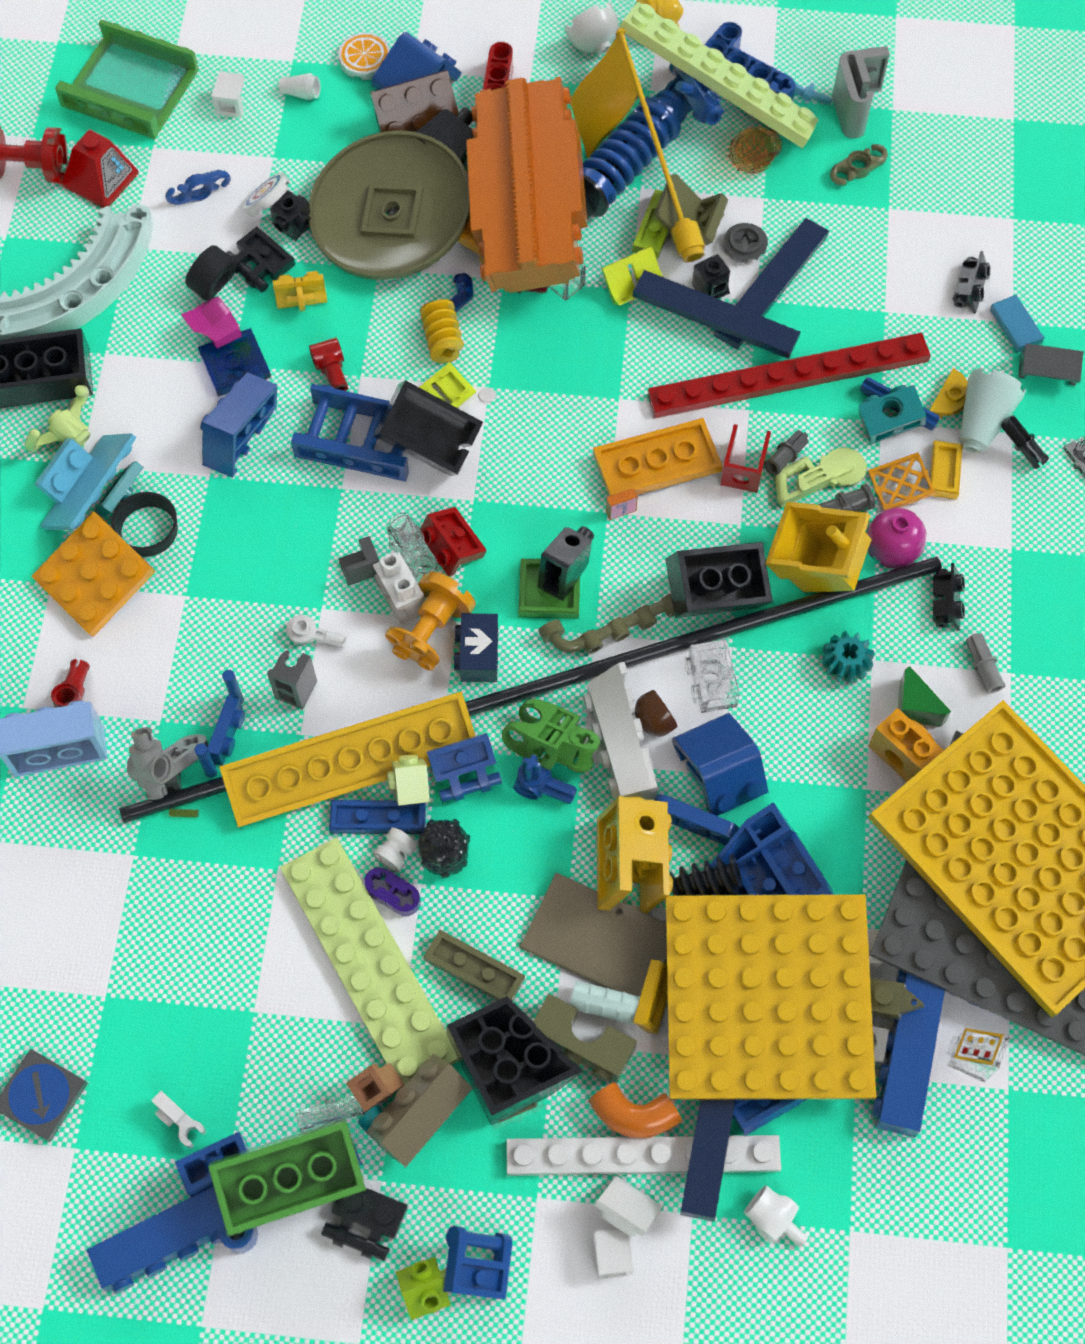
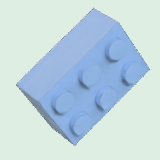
[0,701,108,777]

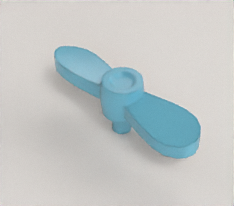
[794,83,833,105]

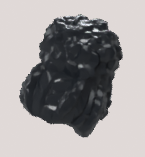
[418,818,470,879]

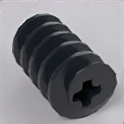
[670,853,742,896]

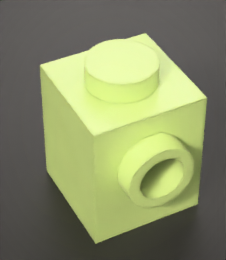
[387,755,430,806]

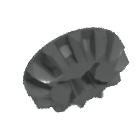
[723,223,768,263]

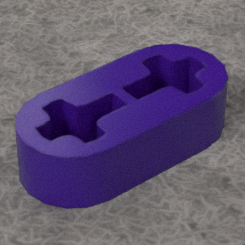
[365,867,421,916]

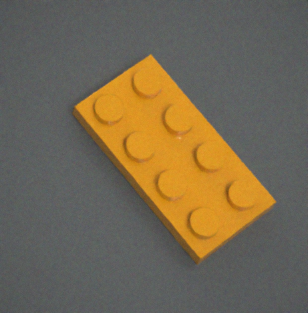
[593,418,723,496]

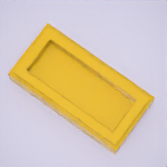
[928,440,963,500]
[633,959,668,1034]

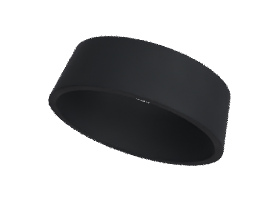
[111,492,178,557]

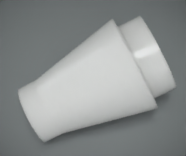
[279,73,320,101]

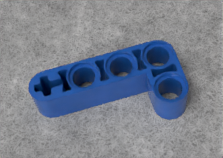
[705,22,795,102]

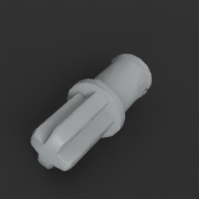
[966,633,1006,694]

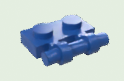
[426,733,502,803]

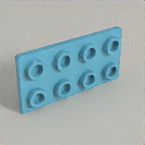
[34,433,136,530]

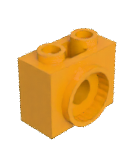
[868,708,944,782]

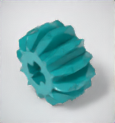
[821,630,875,684]

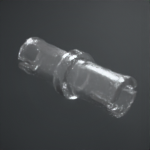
[296,1095,367,1132]

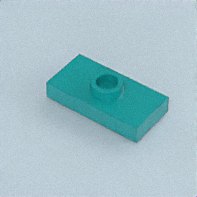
[95,461,144,518]

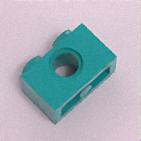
[858,385,926,445]

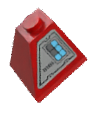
[62,129,139,208]

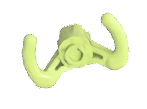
[25,385,91,453]

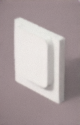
[595,1176,663,1237]

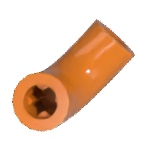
[588,1082,682,1138]

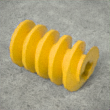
[419,299,464,363]

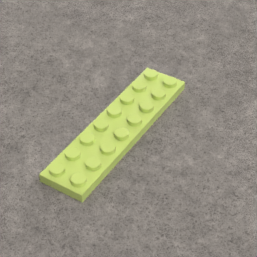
[619,2,819,149]
[280,837,458,1089]

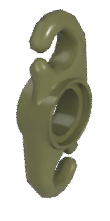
[829,144,888,186]

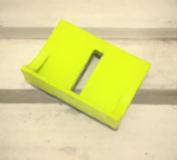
[601,246,663,306]
[419,362,477,408]

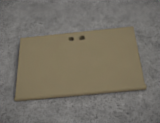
[519,873,667,996]

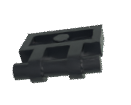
[226,226,296,292]
[321,1188,409,1262]

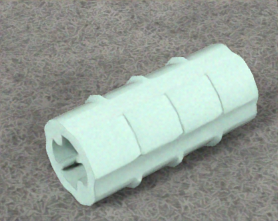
[570,981,640,1025]

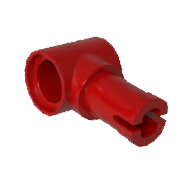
[309,337,348,391]
[51,659,90,708]

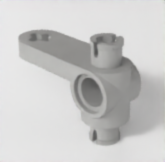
[127,727,208,800]

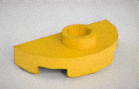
[930,368,968,418]

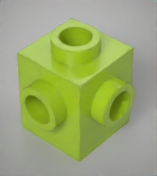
[395,1257,451,1321]

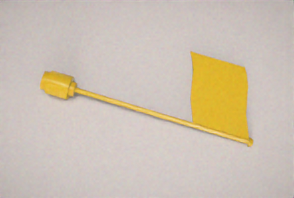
[570,28,705,263]

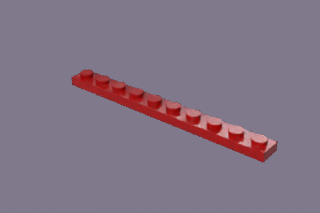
[647,332,931,418]

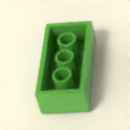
[208,1118,366,1236]

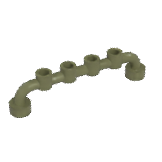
[538,594,674,655]

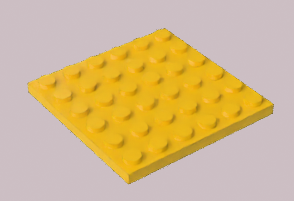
[666,894,876,1100]

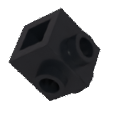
[269,190,311,241]

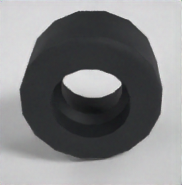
[185,245,237,301]

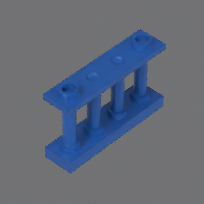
[291,384,409,482]

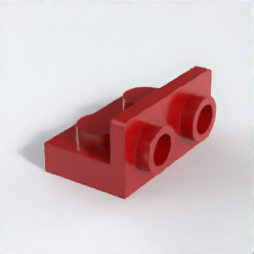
[418,507,487,576]

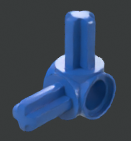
[513,755,577,804]

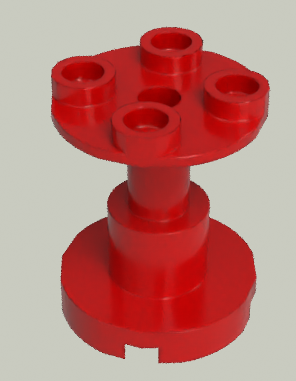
[0,126,68,184]

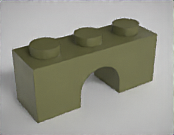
[533,994,637,1083]

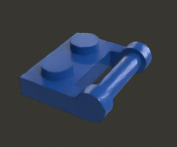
[443,1226,512,1300]

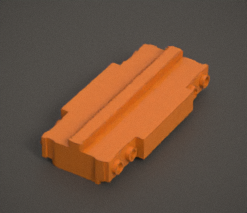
[466,76,588,293]

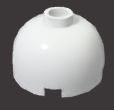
[565,3,619,55]

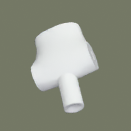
[744,1185,808,1247]

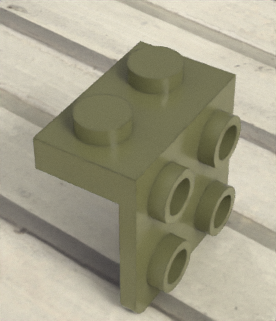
[655,174,728,245]

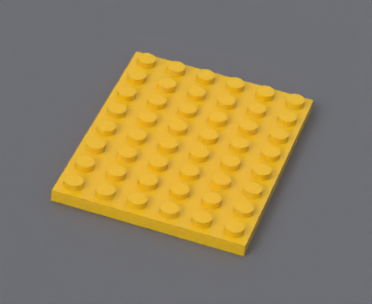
[868,700,1085,1018]

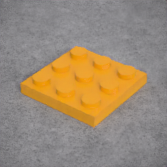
[31,511,156,637]

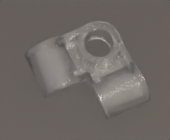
[386,512,438,584]

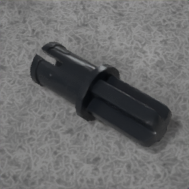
[1001,415,1049,469]

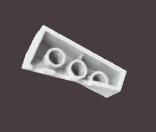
[583,662,658,800]

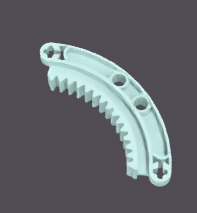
[0,204,153,340]

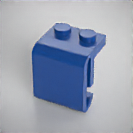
[371,32,462,90]
[672,713,769,816]

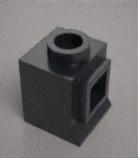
[692,254,731,299]

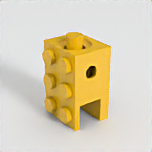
[597,796,673,914]

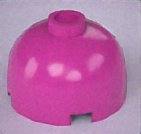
[867,507,927,569]

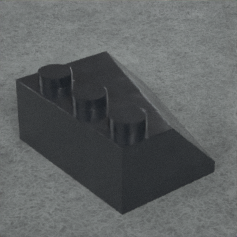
[447,996,583,1125]

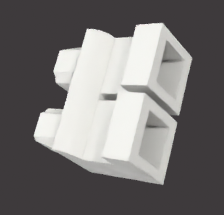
[373,552,425,625]

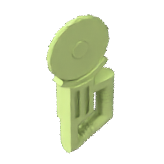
[775,447,867,507]

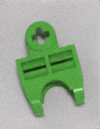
[502,699,600,773]

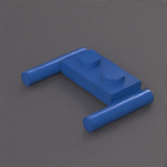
[194,670,245,778]

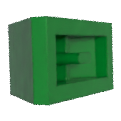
[898,666,951,727]

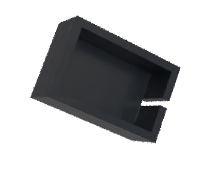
[373,380,483,476]

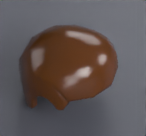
[635,690,678,737]

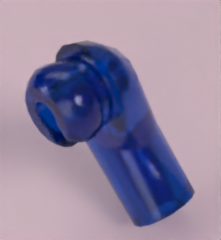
[450,273,474,313]

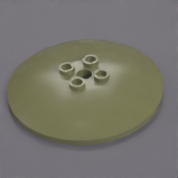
[308,131,470,280]

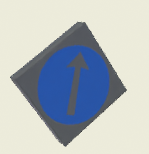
[0,1049,88,1142]

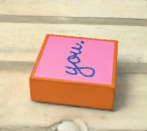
[606,488,638,521]

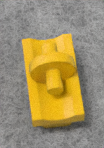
[273,271,327,311]

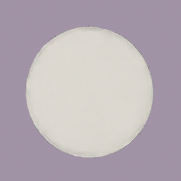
[479,388,496,402]

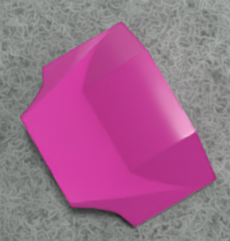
[181,296,242,348]

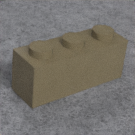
[366,1054,473,1168]

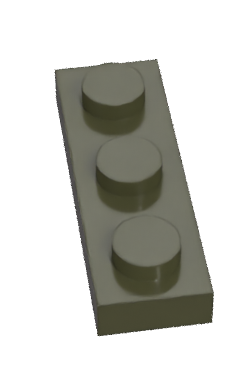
[423,930,526,1001]

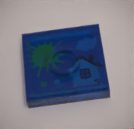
[198,328,272,397]

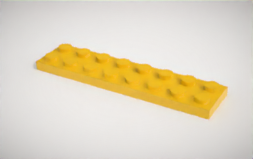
[219,691,476,827]

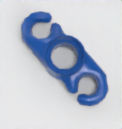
[165,170,231,205]

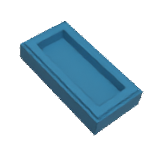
[990,295,1044,353]

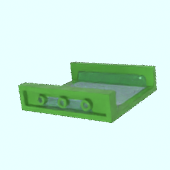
[55,19,199,139]

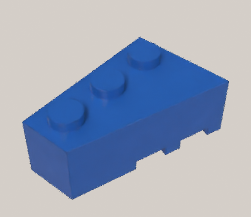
[200,372,278,478]

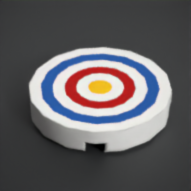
[242,172,291,217]

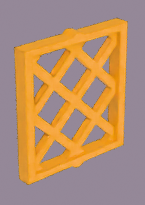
[868,452,936,510]

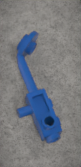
[669,63,725,125]

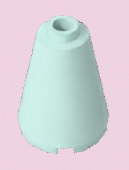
[959,368,1026,453]

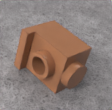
[346,1063,405,1112]

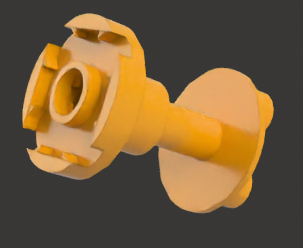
[384,571,476,671]

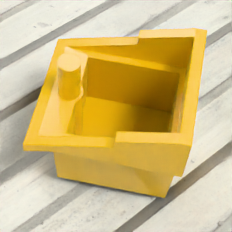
[765,502,871,593]

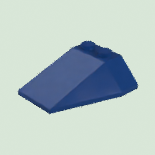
[711,802,835,895]

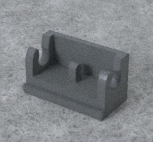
[1018,343,1084,386]
[267,650,317,710]

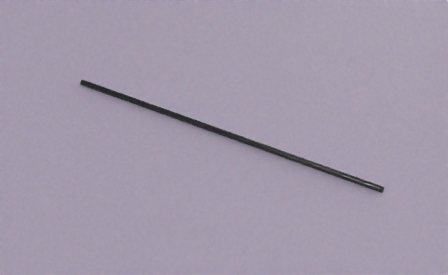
[119,556,942,823]

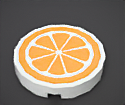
[338,33,390,80]

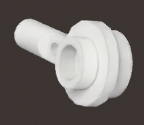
[286,615,347,648]

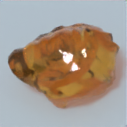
[727,127,782,174]

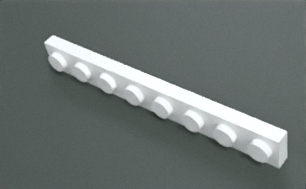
[507,1135,781,1176]

